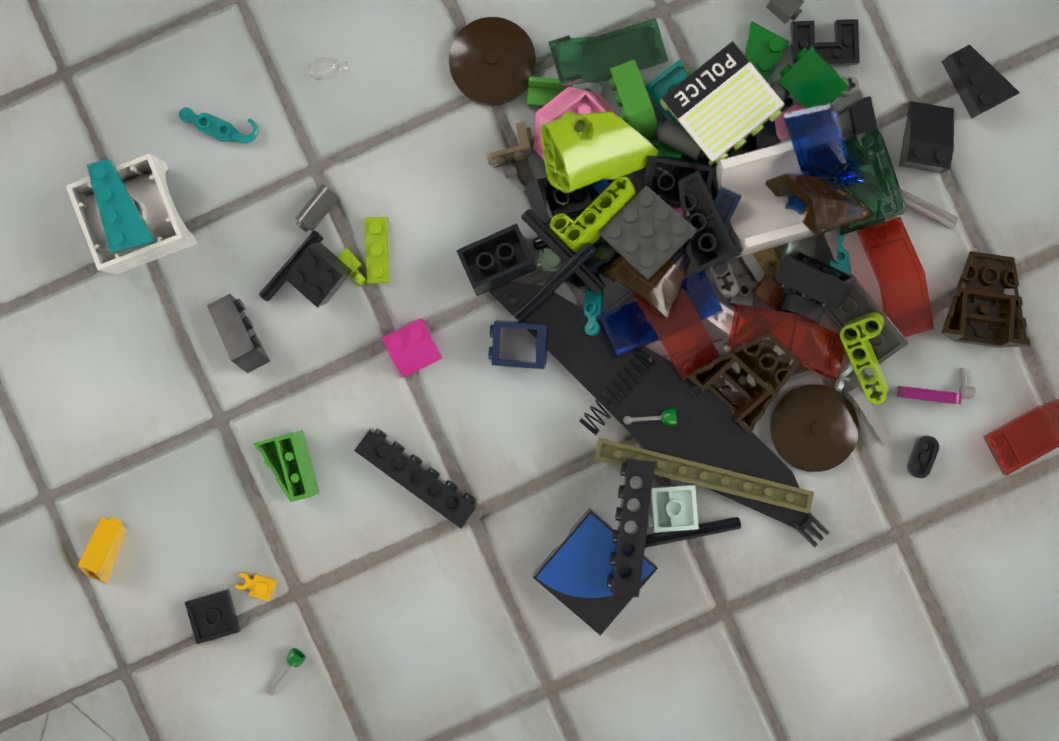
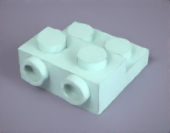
[648,484,699,532]

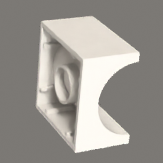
[712,137,825,258]
[66,153,197,275]

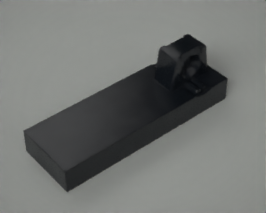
[849,96,885,166]

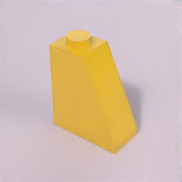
[78,517,126,584]

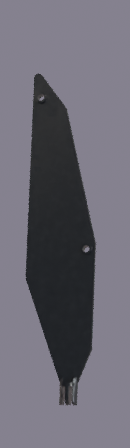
[489,282,830,548]

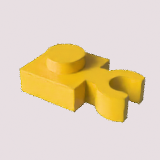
[235,572,278,602]

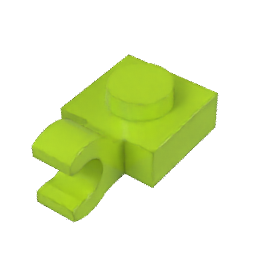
[337,248,367,287]

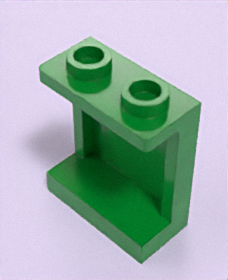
[778,46,850,116]

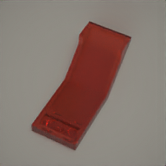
[857,217,934,337]
[630,286,720,380]
[727,304,845,380]
[983,398,1059,475]

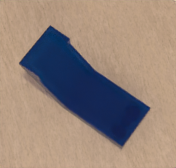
[784,104,864,187]
[599,271,723,356]

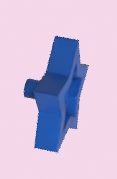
[785,196,808,215]

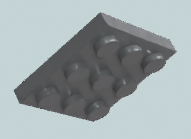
[599,186,696,280]

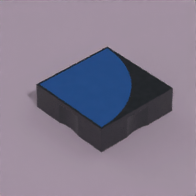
[533,508,658,636]

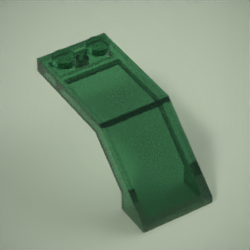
[548,18,668,86]

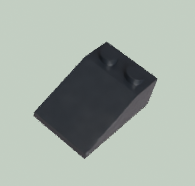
[899,101,954,173]
[642,155,715,207]
[525,177,599,226]

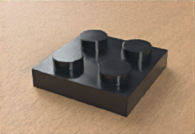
[185,589,241,644]

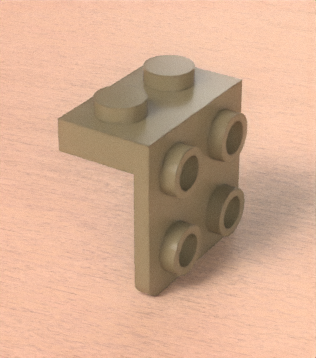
[486,121,533,167]

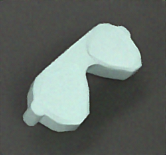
[573,79,603,94]
[779,240,800,263]
[835,363,853,393]

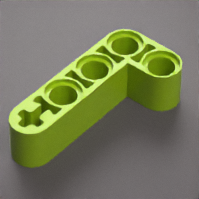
[550,177,637,253]
[840,312,889,404]

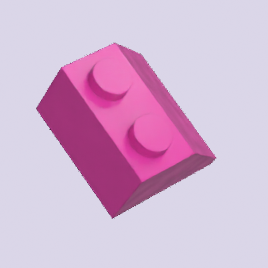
[382,318,442,378]

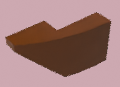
[752,274,783,314]

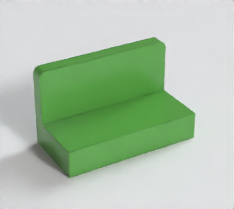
[527,77,573,108]

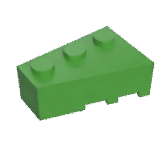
[609,59,658,140]
[253,430,320,502]

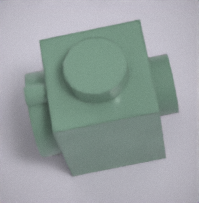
[537,248,565,274]

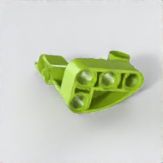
[540,111,659,193]

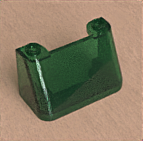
[813,130,906,236]

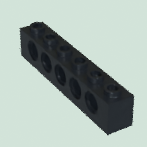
[354,428,477,529]
[607,458,655,597]

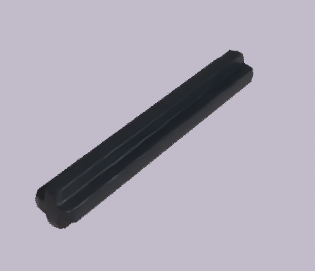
[259,231,323,301]

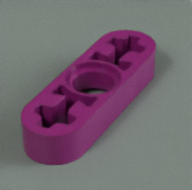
[897,386,962,405]

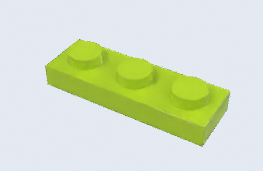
[365,217,390,284]

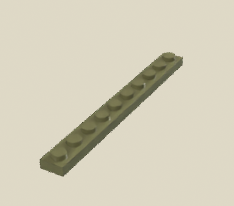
[593,438,814,513]

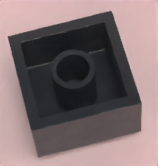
[284,242,352,308]

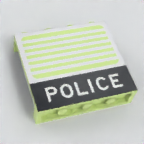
[660,41,784,166]

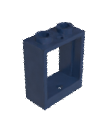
[488,320,549,369]

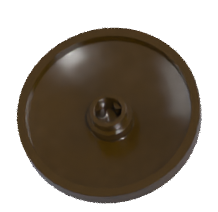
[449,17,536,106]
[770,385,859,472]

